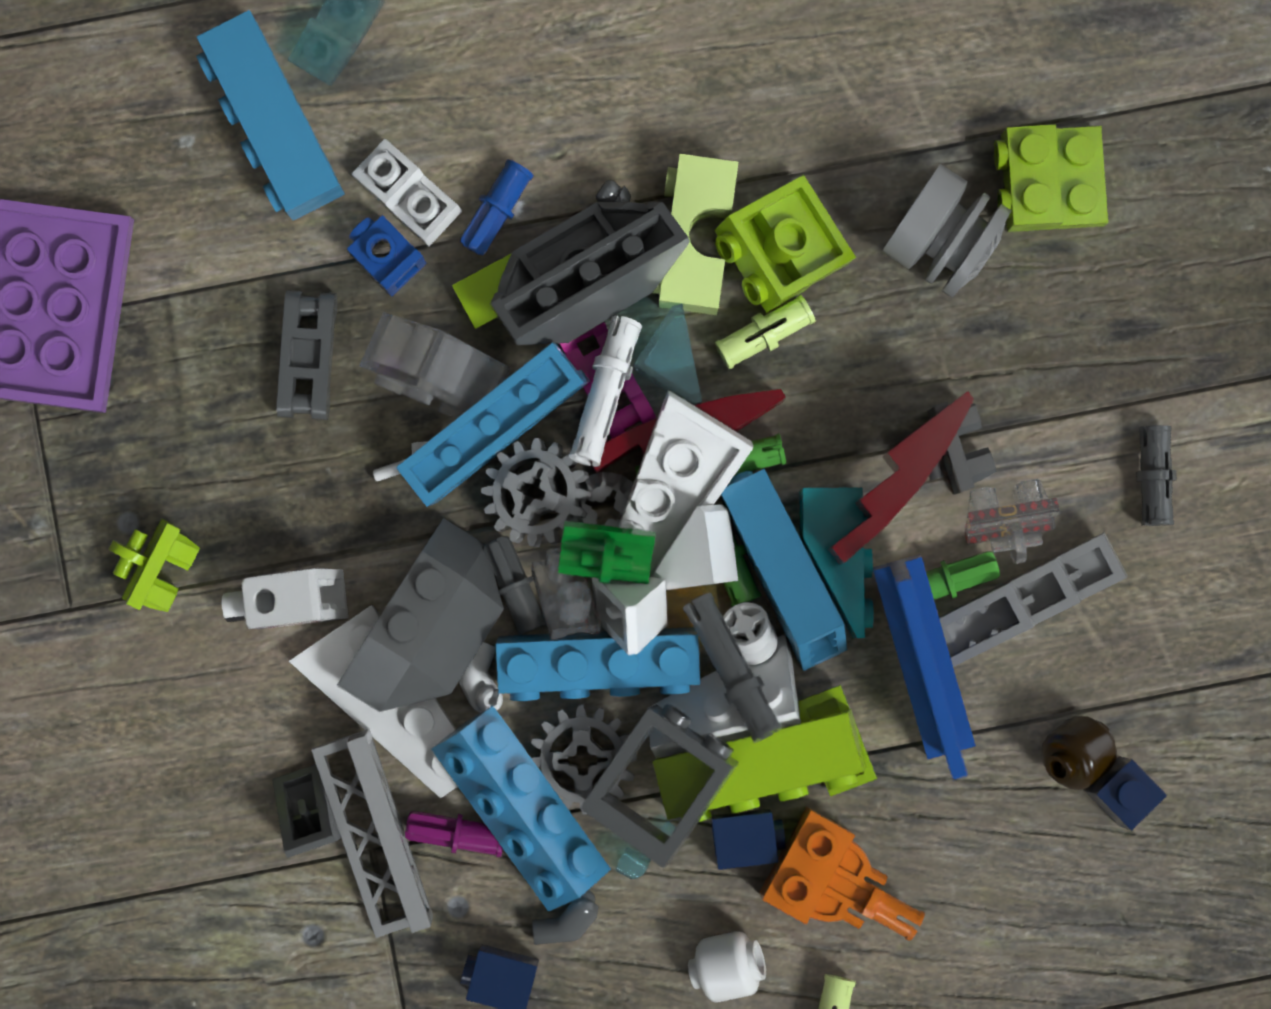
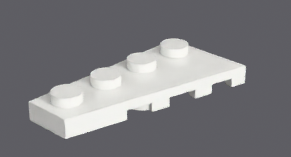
[618,390,754,577]

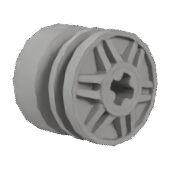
[882,164,1011,298]

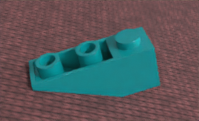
[799,487,874,638]

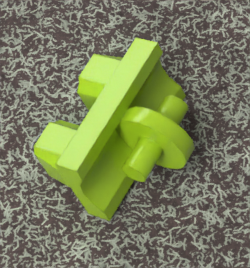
[108,518,200,612]

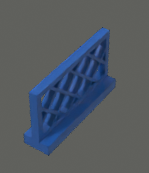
[872,554,976,780]

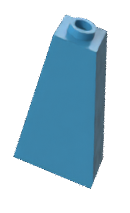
[721,469,847,671]

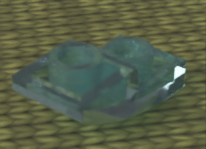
[288,0,385,86]

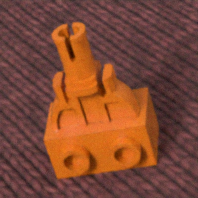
[759,806,925,941]

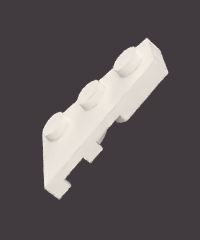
[647,634,801,759]

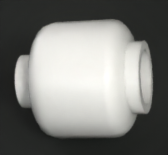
[688,932,766,1002]

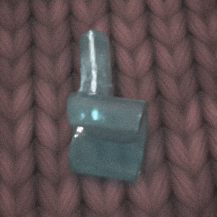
[615,821,676,879]

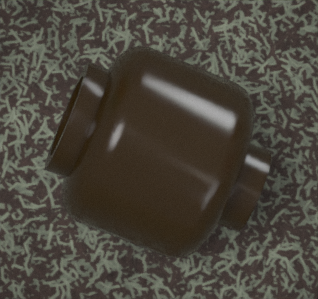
[1041,716,1117,790]

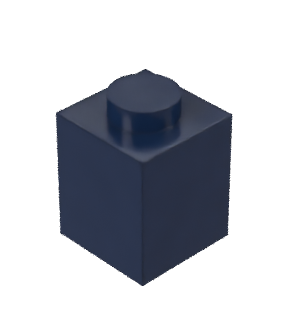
[1084,756,1168,831]
[711,809,786,870]
[460,944,539,1009]

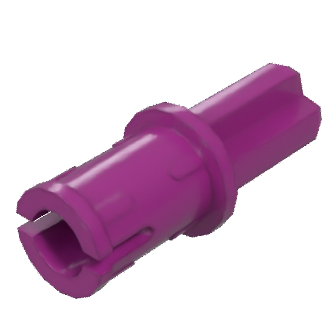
[405,811,503,858]

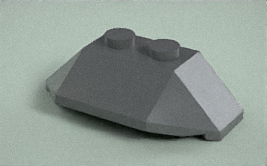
[490,202,690,345]
[337,518,504,712]

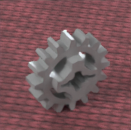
[481,438,592,547]
[531,705,637,815]

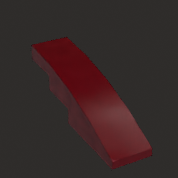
[591,389,786,473]
[827,391,974,565]

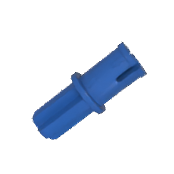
[460,159,534,255]

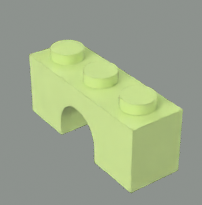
[653,154,739,315]

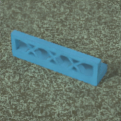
[396,342,590,507]

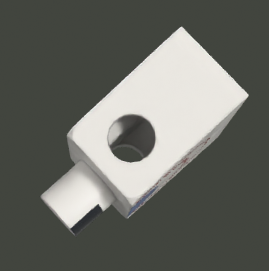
[222,568,349,629]

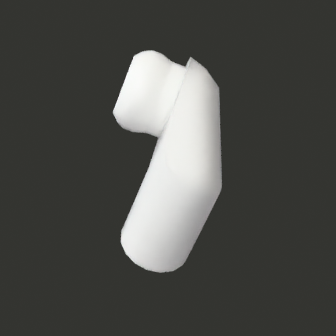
[459,642,503,713]

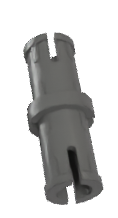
[1136,425,1177,526]

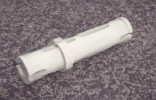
[569,316,642,467]

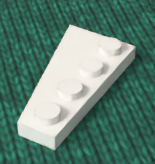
[289,605,458,798]

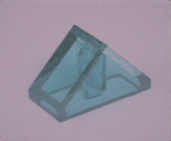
[633,304,702,405]

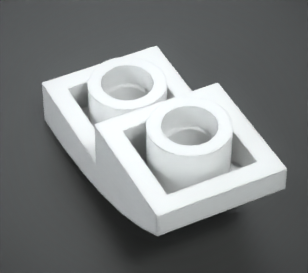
[352,139,462,246]

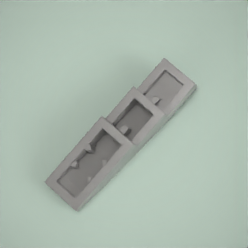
[939,532,1128,667]

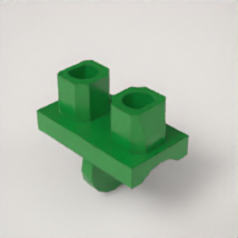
[558,521,656,584]

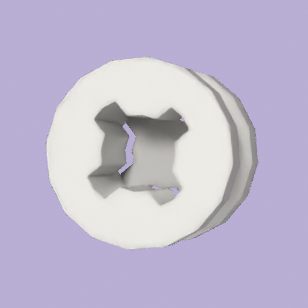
[723,602,778,665]

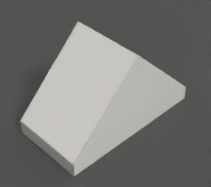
[651,504,738,590]
[592,577,668,655]

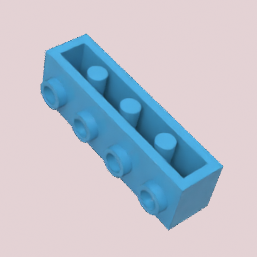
[196,10,345,221]
[496,627,700,701]
[431,706,611,912]

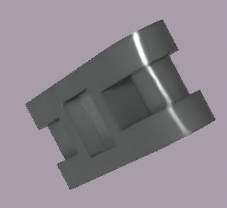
[277,290,338,420]

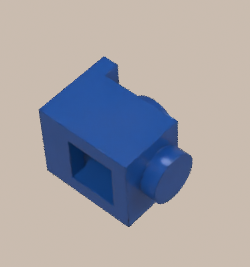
[347,215,427,297]

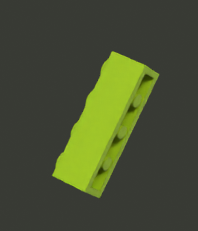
[652,709,867,822]

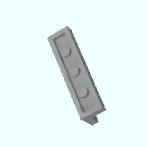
[311,729,433,938]

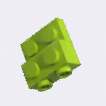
[994,125,1108,232]
[714,175,856,313]

